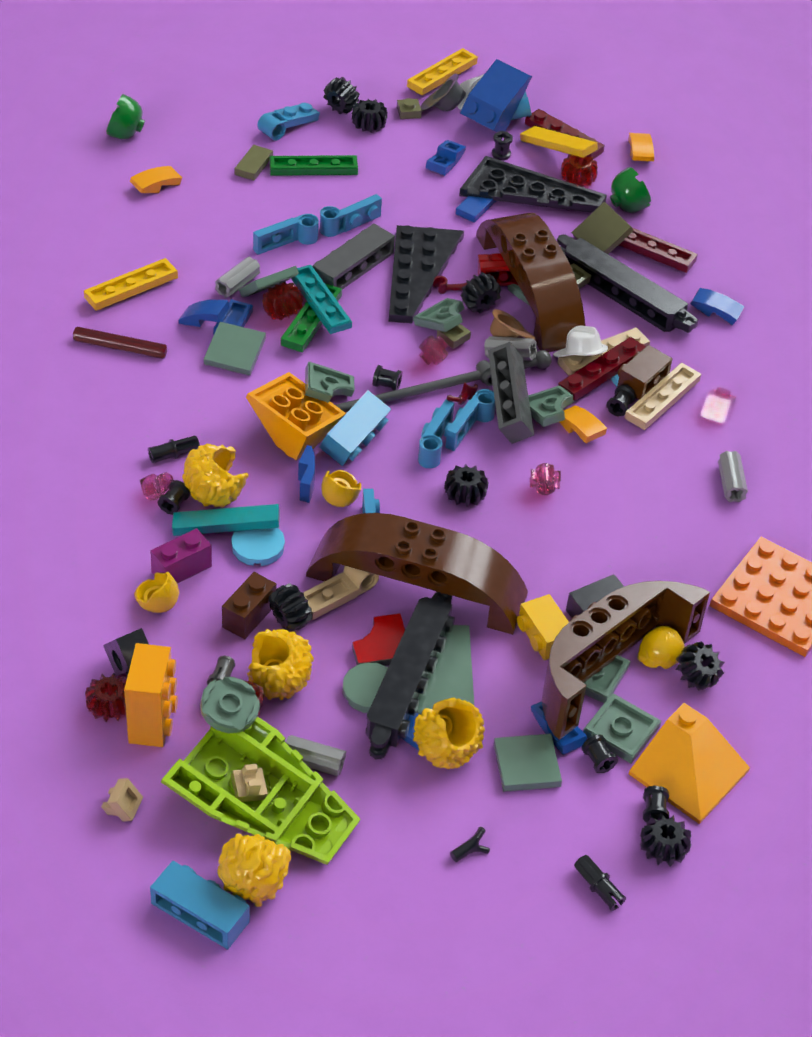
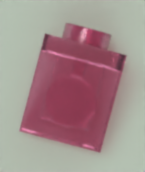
[701,387,736,423]

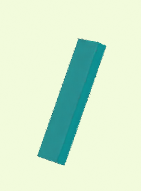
[291,265,352,334]
[172,504,280,536]

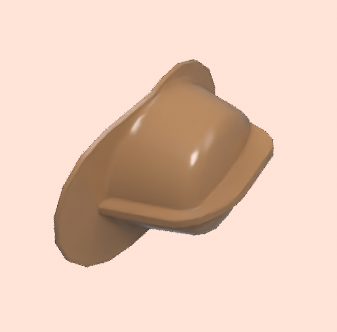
[490,309,535,339]

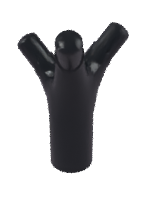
[450,827,490,862]

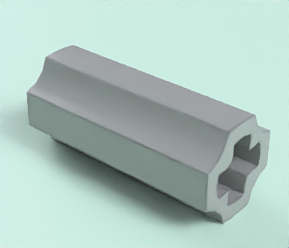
[215,256,260,298]
[484,336,537,361]
[718,451,748,502]
[286,735,346,776]

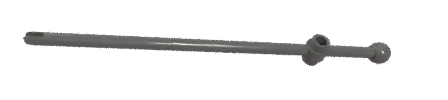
[336,350,552,412]

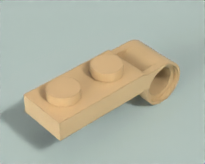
[303,566,379,620]

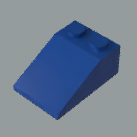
[460,59,532,132]

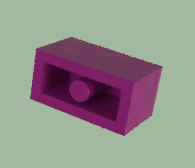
[150,528,212,583]

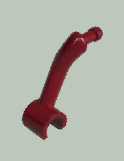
[433,276,467,294]
[446,382,478,405]

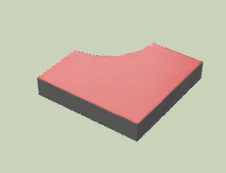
[352,613,405,666]

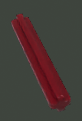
[73,327,167,359]

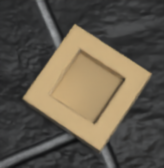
[231,764,268,802]
[101,778,143,822]

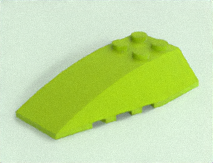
[161,716,361,865]

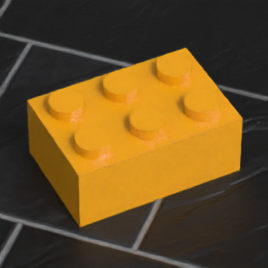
[124,643,178,747]

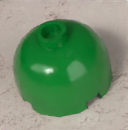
[106,94,145,139]
[610,167,651,213]

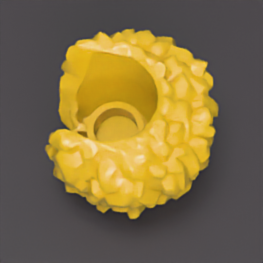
[182,443,249,508]
[247,629,314,700]
[413,697,485,769]
[217,833,291,907]

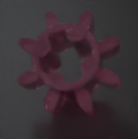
[419,335,449,365]
[530,463,561,495]

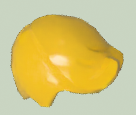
[321,470,361,507]
[134,572,179,613]
[637,626,685,669]

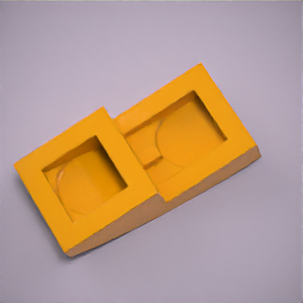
[628,133,654,161]
[130,166,182,193]
[559,405,607,443]

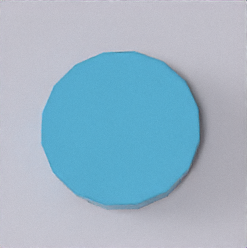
[231,528,285,566]

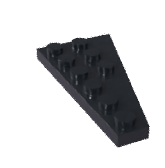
[459,156,607,213]
[389,225,464,323]

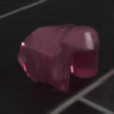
[140,472,173,500]

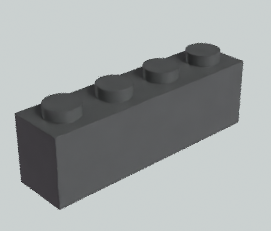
[313,224,395,289]
[488,342,534,444]

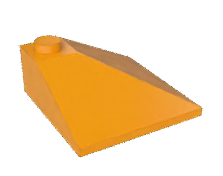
[246,372,346,460]
[628,703,750,824]

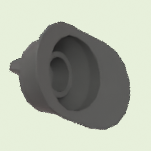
[420,74,466,111]

